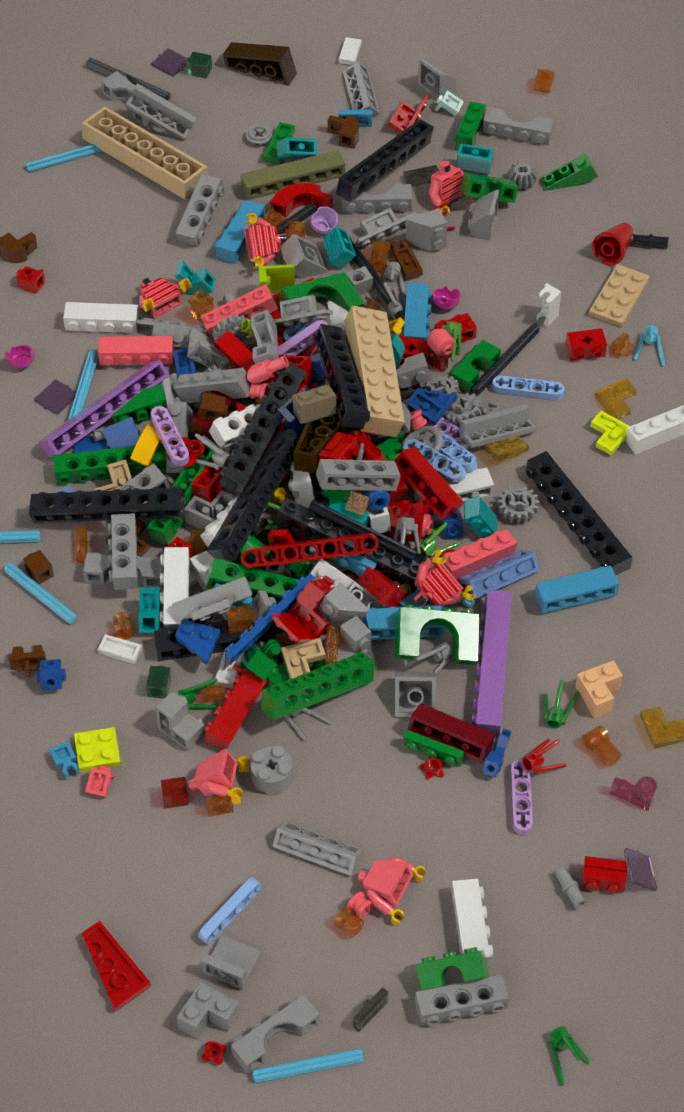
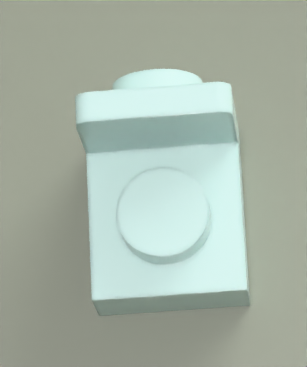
[434,90,464,116]

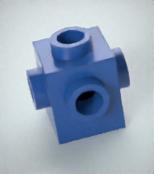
[36,659,66,691]

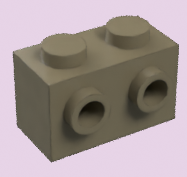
[293,385,336,424]

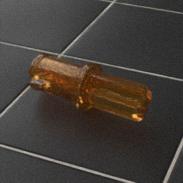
[74,525,89,563]
[324,626,340,665]

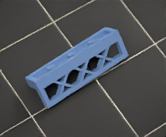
[458,550,540,599]

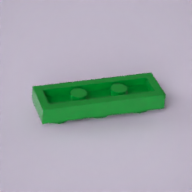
[263,122,296,164]
[403,730,464,767]

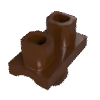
[8,645,46,677]

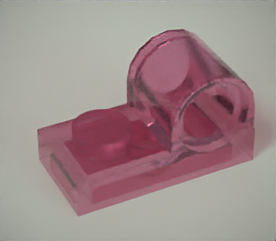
[610,776,657,811]

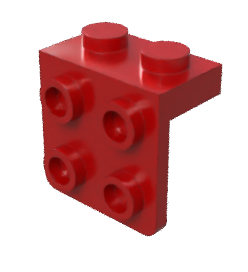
[386,500,434,542]
[271,601,330,643]

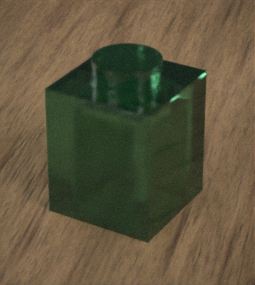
[186,51,212,79]
[146,665,172,699]

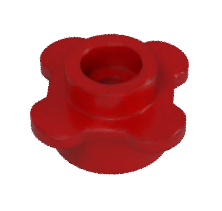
[201,1041,227,1065]

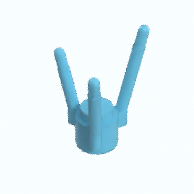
[633,325,665,367]

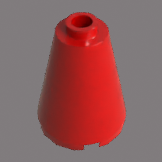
[592,223,633,266]

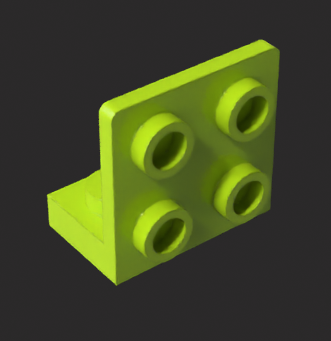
[259,265,295,293]

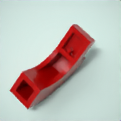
[270,183,333,219]

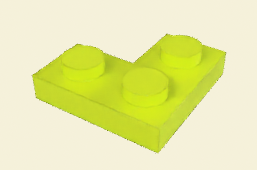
[590,411,630,456]

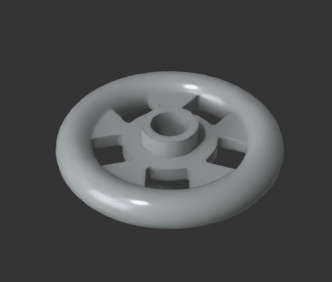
[401,426,443,460]

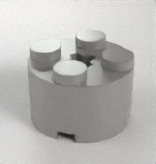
[251,746,293,795]

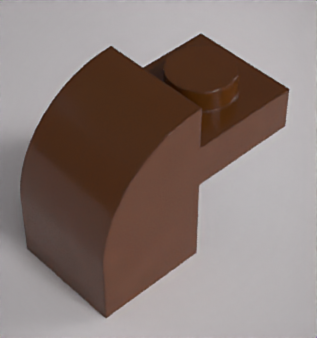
[328,115,359,149]
[0,232,38,263]

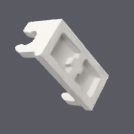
[537,283,561,327]

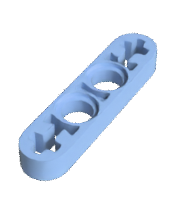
[492,376,565,400]
[429,431,478,472]
[404,439,466,482]
[198,877,262,944]

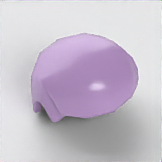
[311,207,338,235]

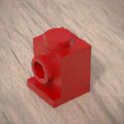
[16,266,45,294]

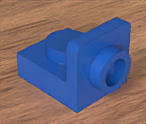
[441,510,463,539]

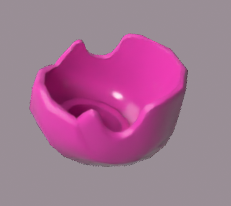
[432,286,461,310]
[5,345,35,369]

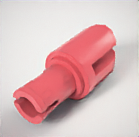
[247,356,289,383]

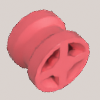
[249,382,269,401]
[410,409,427,431]
[347,892,374,919]

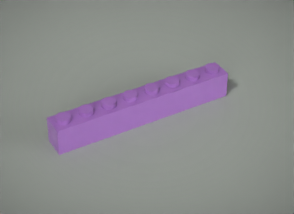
[39,360,169,458]
[472,590,512,737]

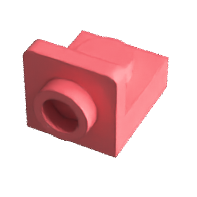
[85,765,115,797]

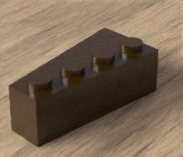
[223,42,297,86]
[294,409,351,473]

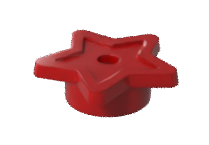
[419,757,446,780]

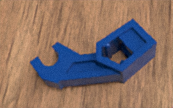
[482,729,511,777]

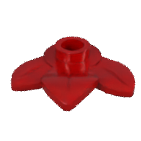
[167,437,204,467]

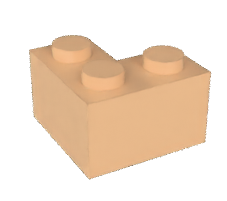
[575,660,623,718]

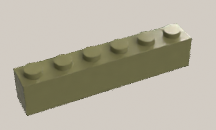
[241,150,345,200]

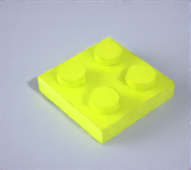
[74,727,121,772]

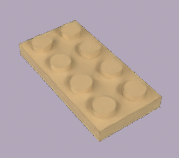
[589,264,650,328]

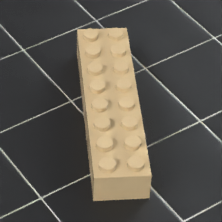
[82,106,208,199]
[344,306,405,437]

